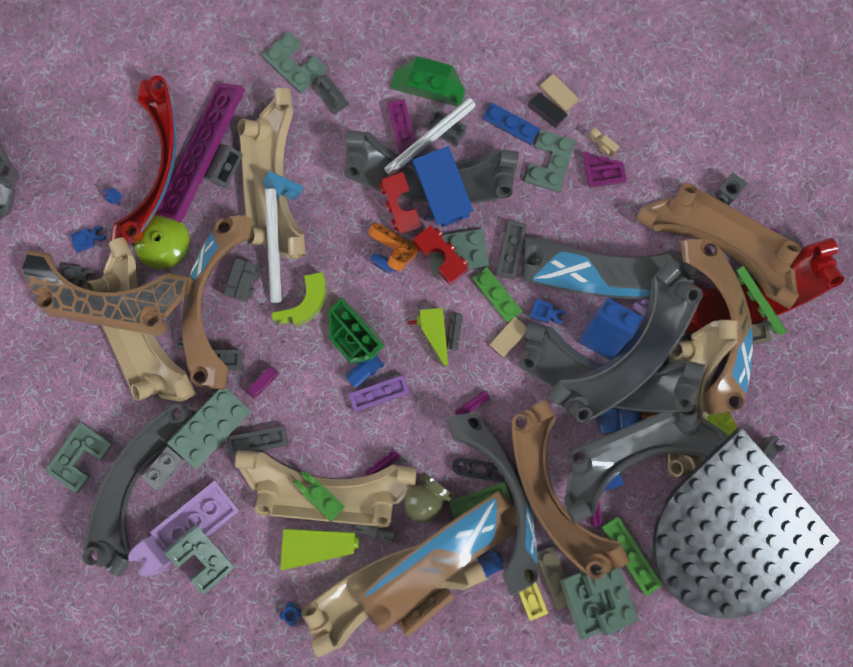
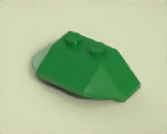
[390,56,465,107]
[328,297,385,364]

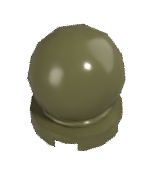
[404,472,454,523]

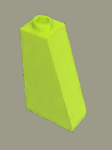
[280,528,359,570]

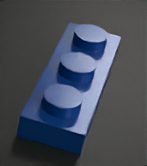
[482,102,540,146]

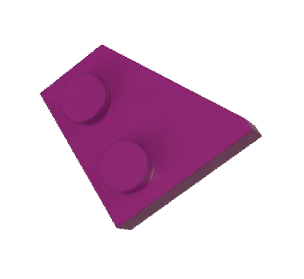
[582,152,627,188]

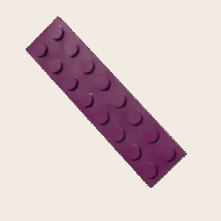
[155,83,245,223]

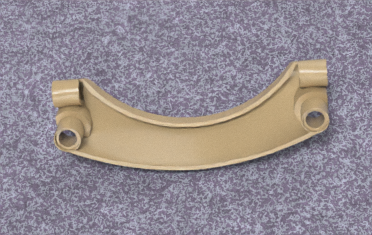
[301,545,487,658]

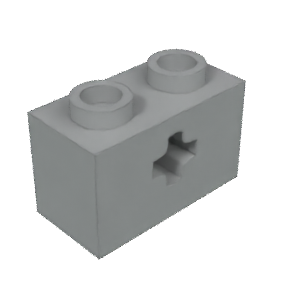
[141,447,186,490]

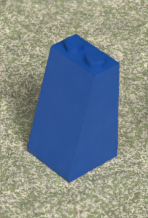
[411,146,473,227]
[578,298,644,360]

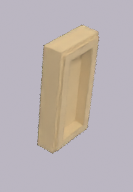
[540,73,579,113]
[489,317,527,358]

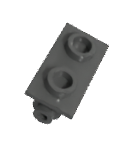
[313,75,349,115]

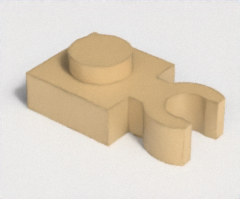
[588,127,620,157]

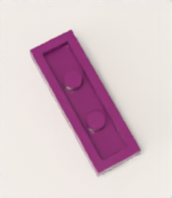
[387,99,416,154]

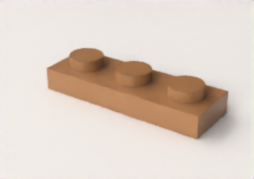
[397,588,454,637]

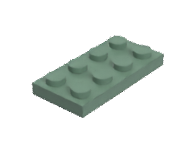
[166,388,251,470]

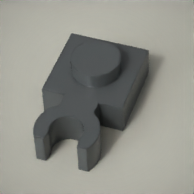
[61,265,96,286]

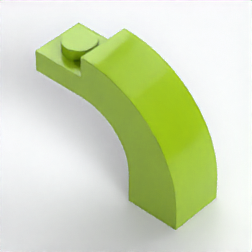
[272,272,327,326]

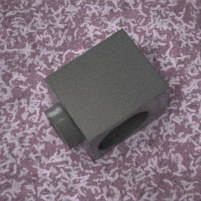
[714,172,748,205]

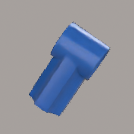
[345,355,385,388]

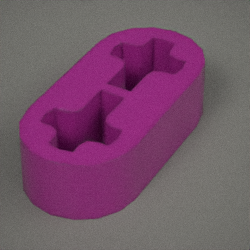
[246,366,279,399]

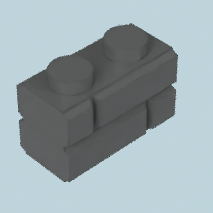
[203,144,243,188]
[223,258,261,303]

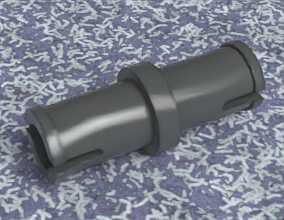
[355,524,396,544]

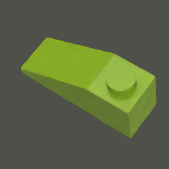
[417,308,448,367]

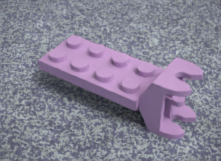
[128,481,239,576]

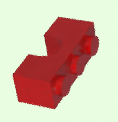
[379,171,421,234]
[413,225,468,286]

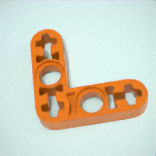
[368,222,419,271]

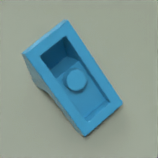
[262,171,303,200]

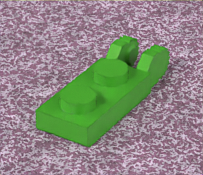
[292,470,345,522]

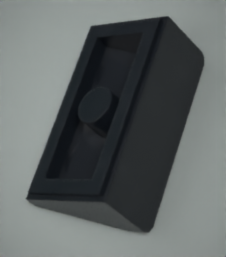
[528,92,568,129]

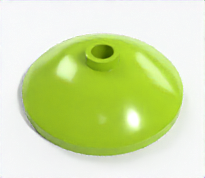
[133,215,190,269]

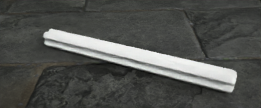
[384,98,475,175]
[265,189,282,303]

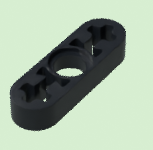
[452,458,505,482]

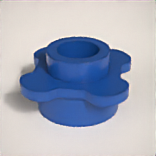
[103,187,122,206]
[279,602,302,626]

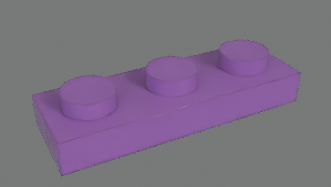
[349,375,410,413]

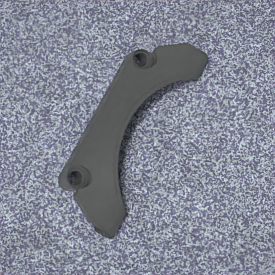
[564,404,728,524]

